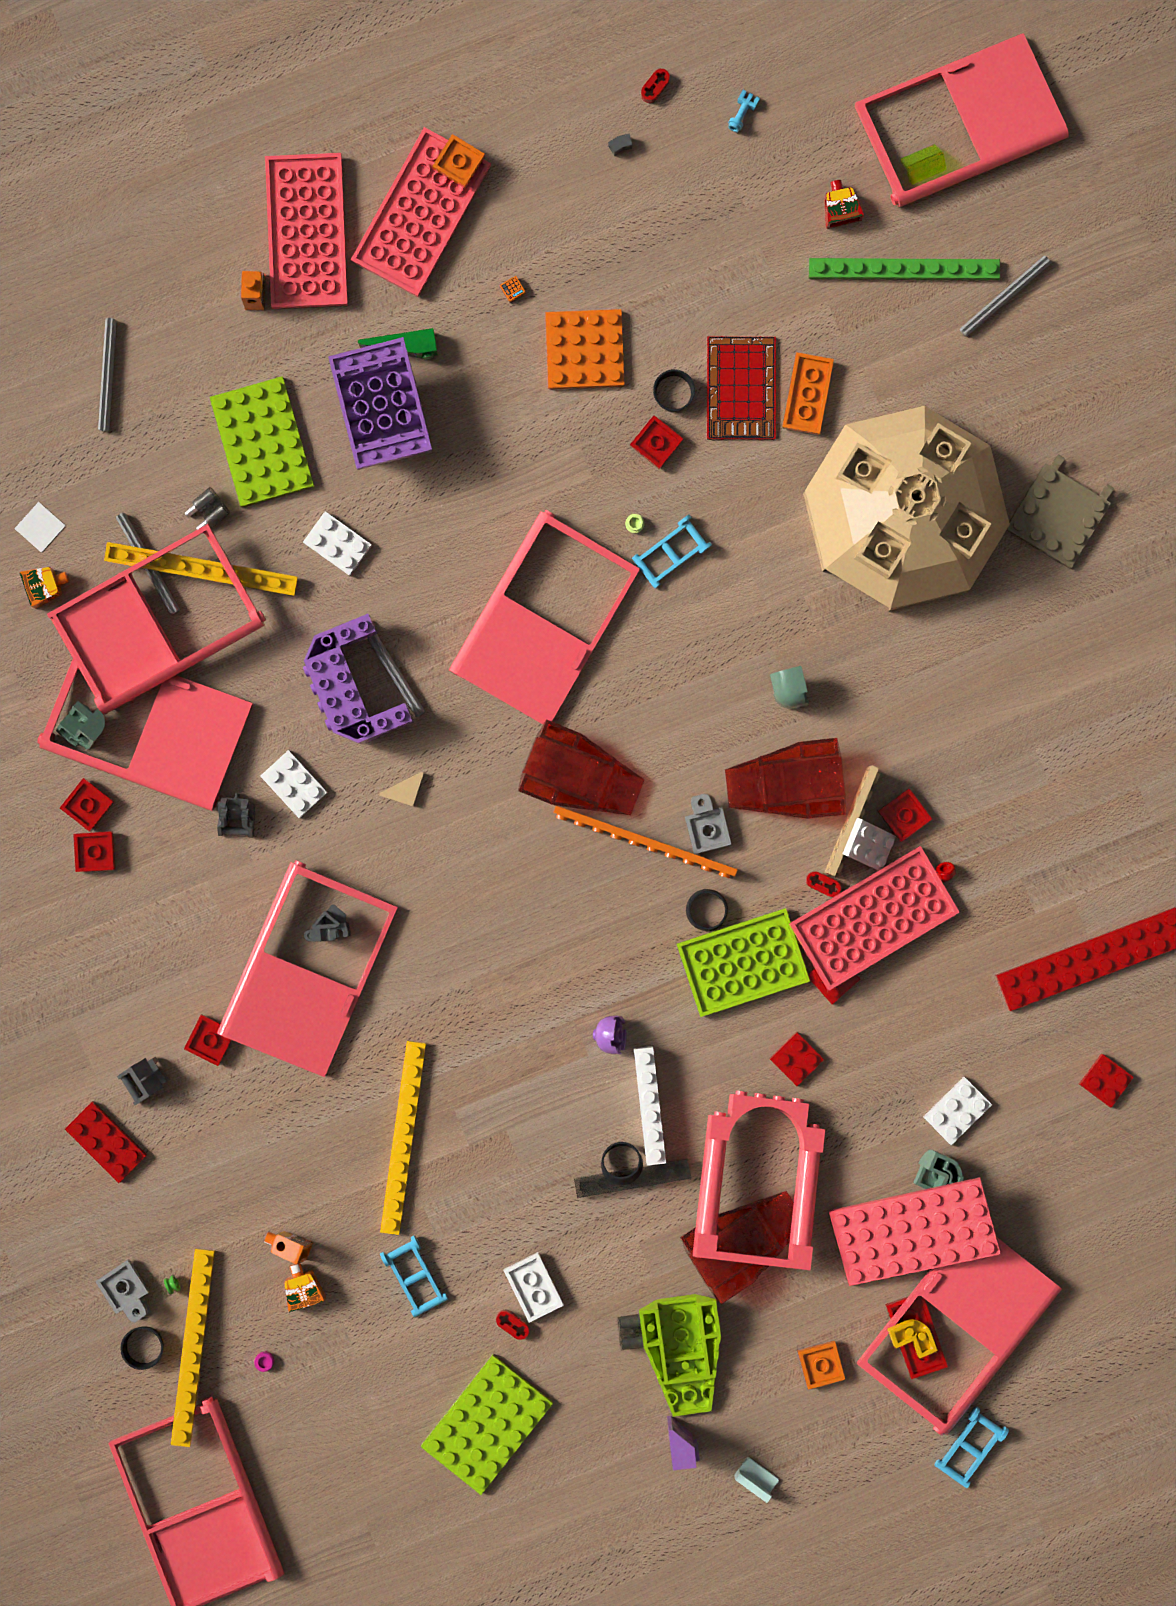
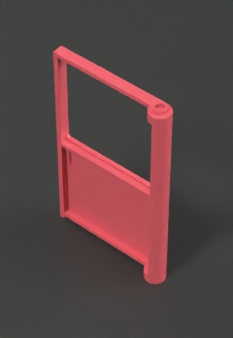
[855,33,1069,208]
[449,510,640,728]
[47,524,266,715]
[37,659,254,811]
[217,860,398,1077]
[857,1237,1062,1436]
[108,1397,285,1606]

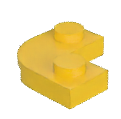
[887,1319,938,1358]

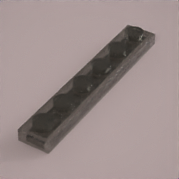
[574,1158,691,1198]

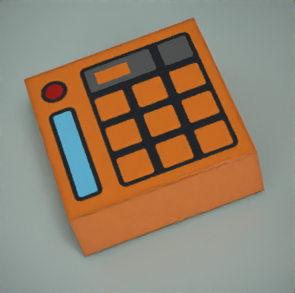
[500,276,526,303]

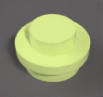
[625,514,644,533]

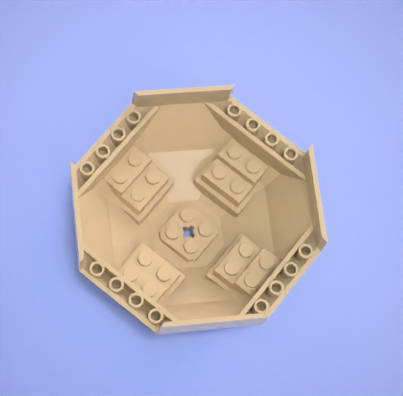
[803,406,1010,611]

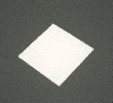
[15,502,65,552]

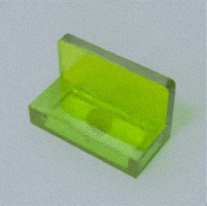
[901,144,947,185]

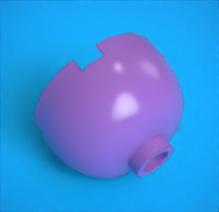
[593,1016,627,1054]

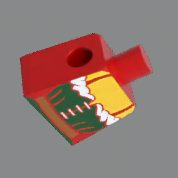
[824,180,864,229]

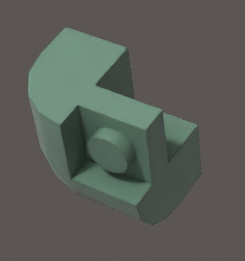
[770,666,809,709]
[56,701,105,750]
[913,1150,964,1189]

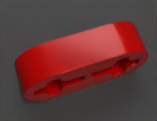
[641,68,670,103]
[806,871,841,897]
[496,1309,529,1340]

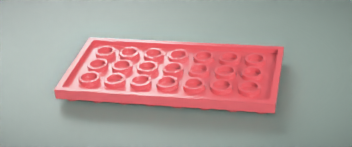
[351,127,491,297]
[265,153,348,309]
[789,846,959,990]
[829,1177,1001,1286]

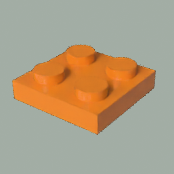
[432,134,485,188]
[797,1340,845,1390]

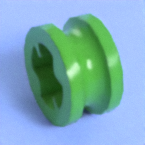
[164,1275,181,1295]

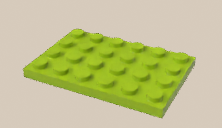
[209,376,315,508]
[676,908,810,1017]
[421,1354,553,1495]

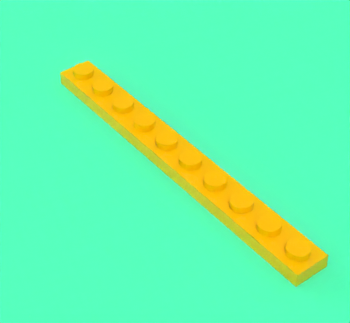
[104,542,298,596]
[380,1041,426,1235]
[171,1248,215,1447]

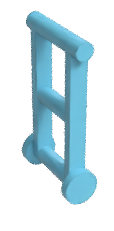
[632,514,712,589]
[380,1235,449,1318]
[934,1406,1009,1488]

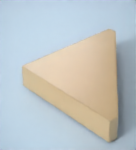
[379,772,424,806]

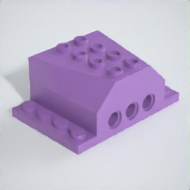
[328,337,432,470]

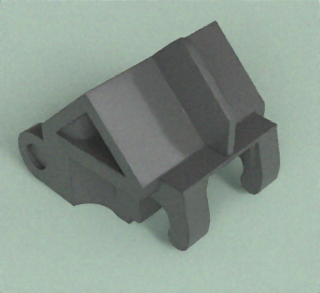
[217,793,256,838]
[304,904,351,942]
[117,1057,170,1105]

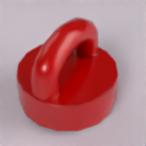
[936,862,956,882]

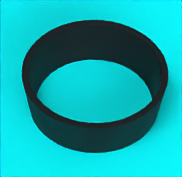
[653,369,695,412]
[686,889,728,931]
[601,1142,643,1185]
[120,1326,164,1370]

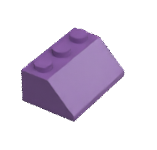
[667,1416,700,1470]

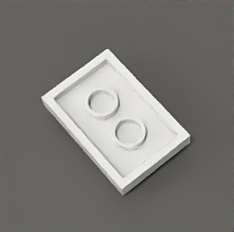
[303,511,372,576]
[261,750,328,818]
[843,818,896,870]
[923,1077,992,1145]
[503,1252,564,1323]

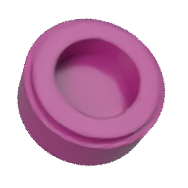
[254,1351,274,1372]

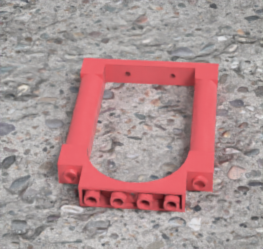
[693,1091,825,1270]

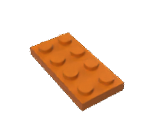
[782,352,834,435]

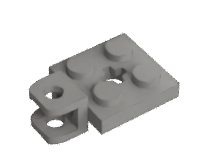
[685,794,732,854]
[95,1259,150,1323]

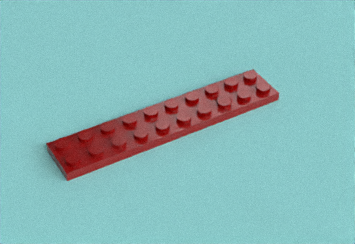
[995,907,1176,1011]

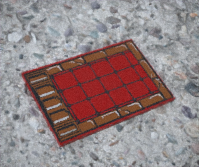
[707,336,776,440]

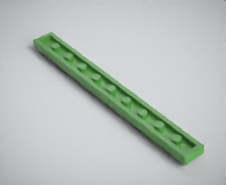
[809,258,1000,280]

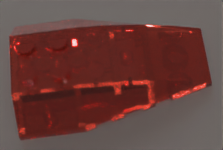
[518,719,644,815]
[725,738,846,819]
[680,1191,794,1305]

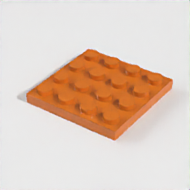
[545,309,624,389]

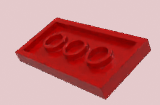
[65,1101,147,1183]
[885,1296,948,1379]

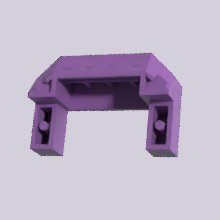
[303,614,414,744]

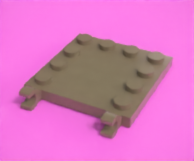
[1006,454,1114,569]

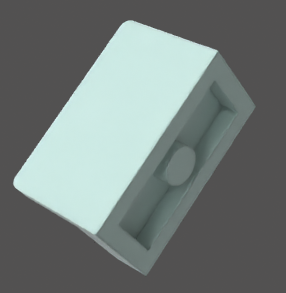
[734,1457,779,1503]

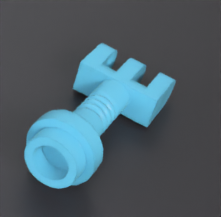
[728,89,760,132]

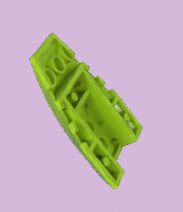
[639,1294,721,1417]

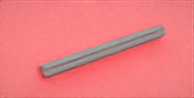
[960,256,1051,337]
[98,318,117,432]
[116,513,180,615]
[367,634,425,717]

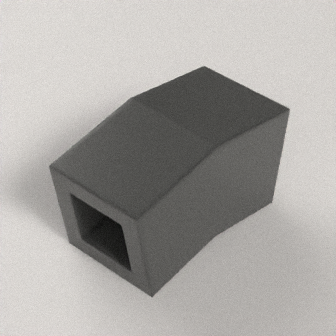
[608,133,632,156]

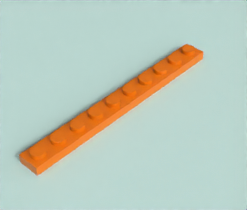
[553,806,737,879]

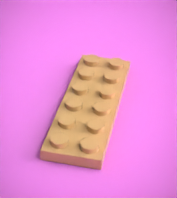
[824,765,880,876]

